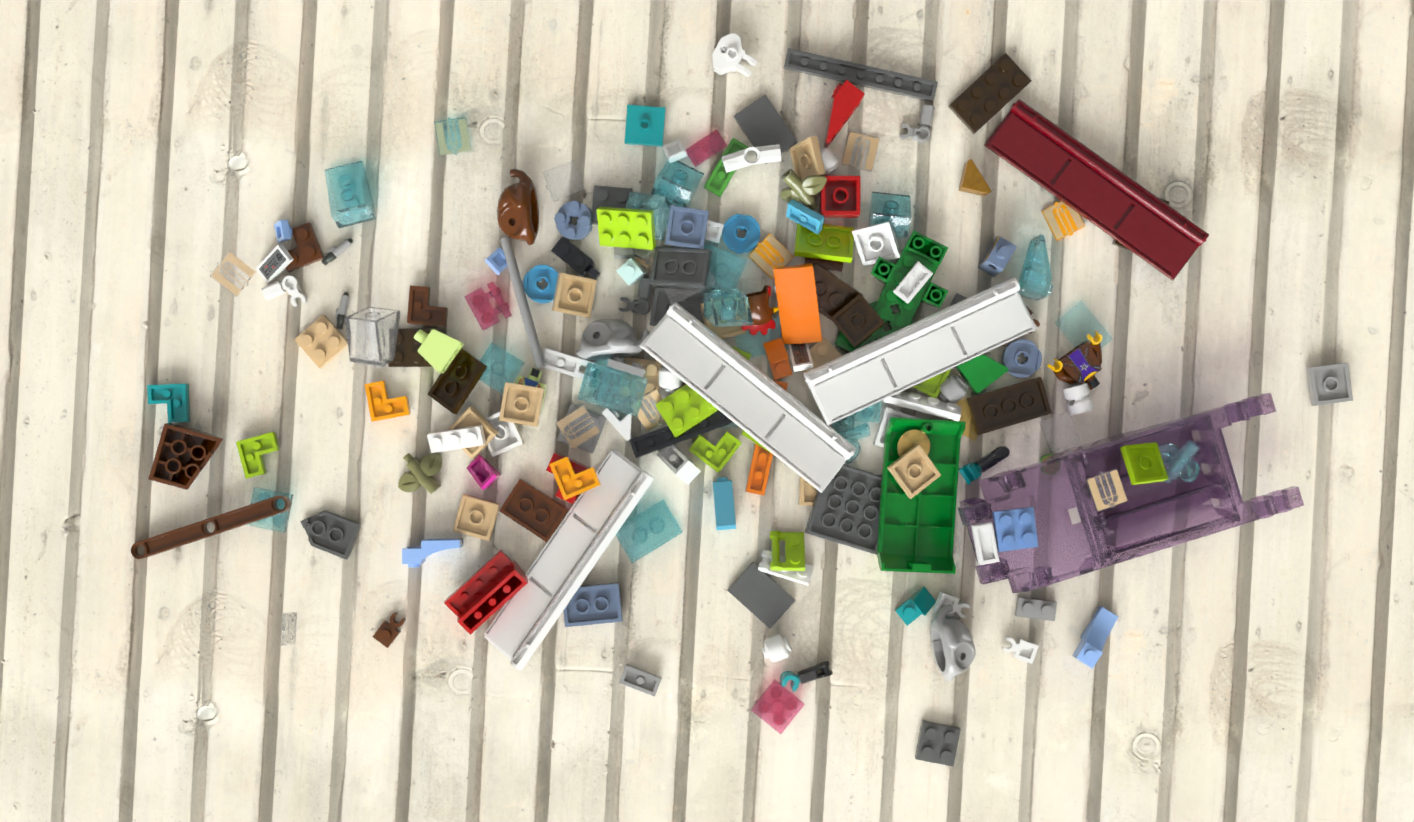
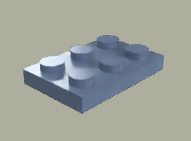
[563,583,623,627]

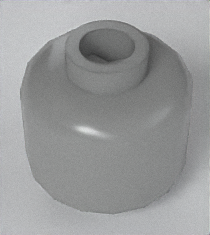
[939,375,968,403]

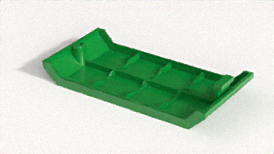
[877,417,966,574]

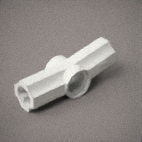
[721,144,781,173]

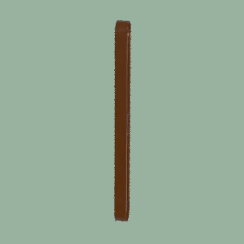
[131,495,291,559]

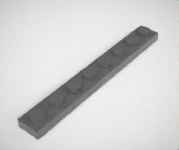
[783,48,938,102]

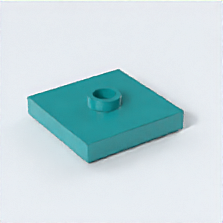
[624,105,666,147]

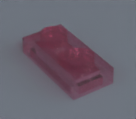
[685,129,727,168]

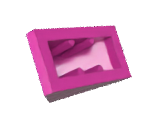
[467,454,501,490]

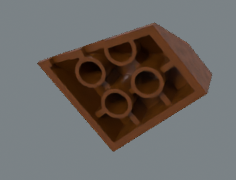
[148,423,223,490]

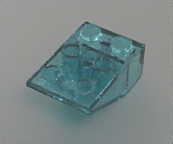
[578,362,648,416]

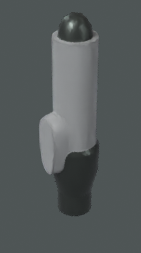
[321,238,353,265]
[335,292,350,329]

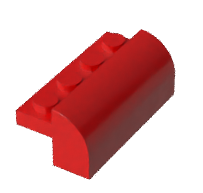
[444,550,528,635]

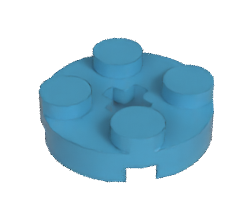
[722,214,760,254]
[523,265,558,304]

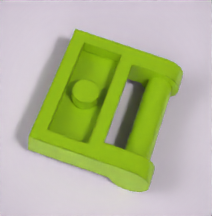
[770,531,805,571]

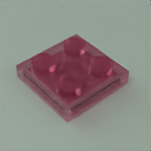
[751,679,805,734]

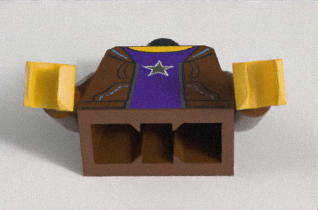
[1047,331,1102,390]

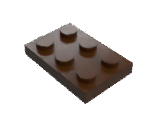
[499,479,568,542]

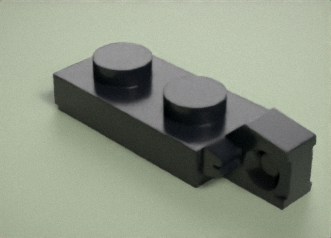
[551,236,600,279]

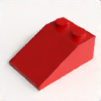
[824,80,865,148]

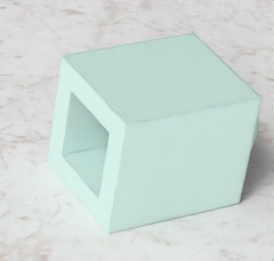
[617,258,647,286]

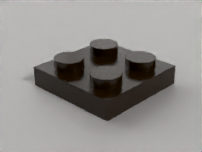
[830,293,886,348]

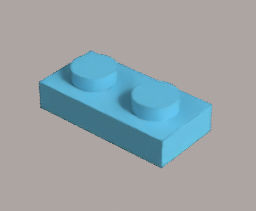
[786,199,824,234]

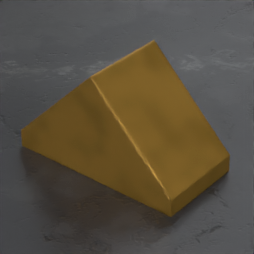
[958,159,992,197]

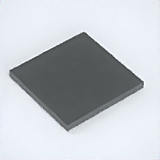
[804,464,882,555]

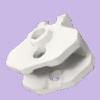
[712,33,758,77]

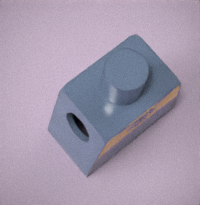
[978,236,1017,277]

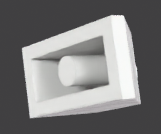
[657,445,701,485]

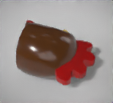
[740,285,779,336]

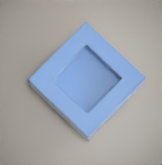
[274,220,292,243]
[485,247,507,275]

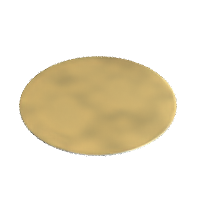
[897,430,930,457]

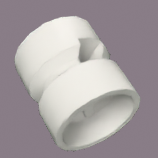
[1063,383,1094,415]

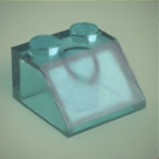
[651,160,704,208]
[626,191,672,241]
[869,192,911,237]
[703,289,753,327]

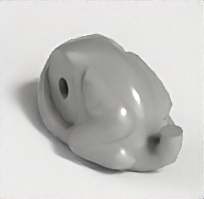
[576,319,650,360]
[930,604,976,681]

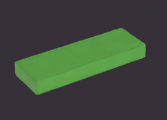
[704,138,749,197]

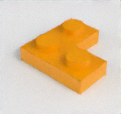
[364,381,411,422]
[549,456,601,500]

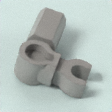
[899,105,935,143]
[614,247,651,260]

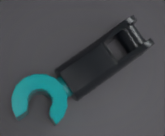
[958,446,1010,485]
[780,661,833,692]

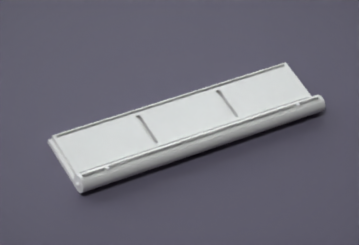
[804,277,1037,426]
[640,302,857,493]
[484,449,654,670]

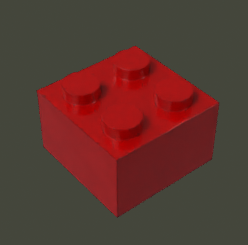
[819,176,861,218]

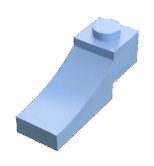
[402,538,463,567]
[1072,606,1118,669]

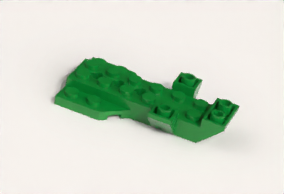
[834,231,948,352]

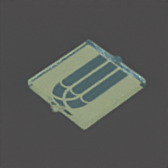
[434,117,471,156]

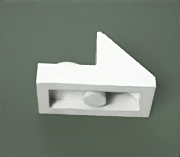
[602,408,633,441]

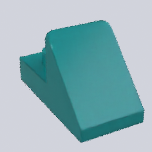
[895,586,936,626]

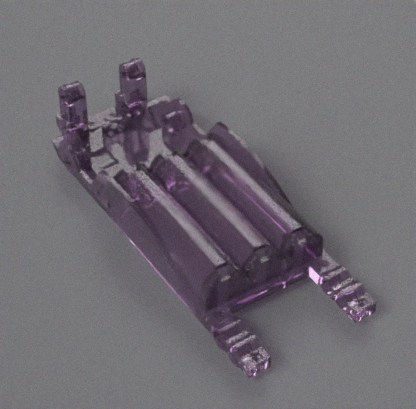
[958,393,1304,593]

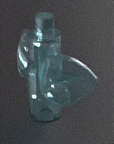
[832,415,870,464]
[1158,440,1200,484]

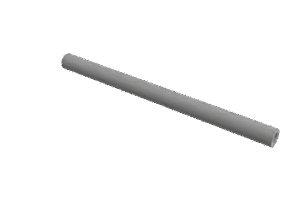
[500,237,546,369]

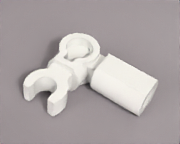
[261,276,307,307]

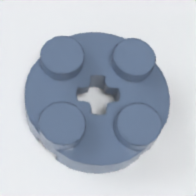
[554,201,594,240]
[1002,339,1042,378]

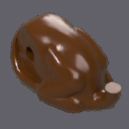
[497,169,539,245]

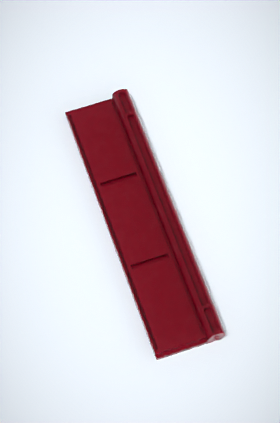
[984,99,1209,281]

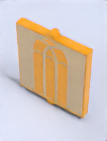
[1041,201,1085,241]
[748,234,794,279]

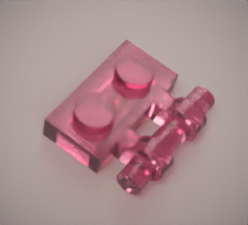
[464,282,512,331]

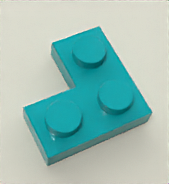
[147,384,190,423]

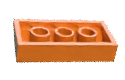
[773,263,822,344]

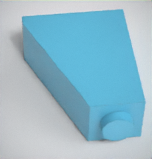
[713,477,736,530]

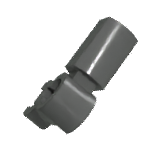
[619,278,653,315]

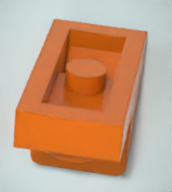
[763,337,793,380]

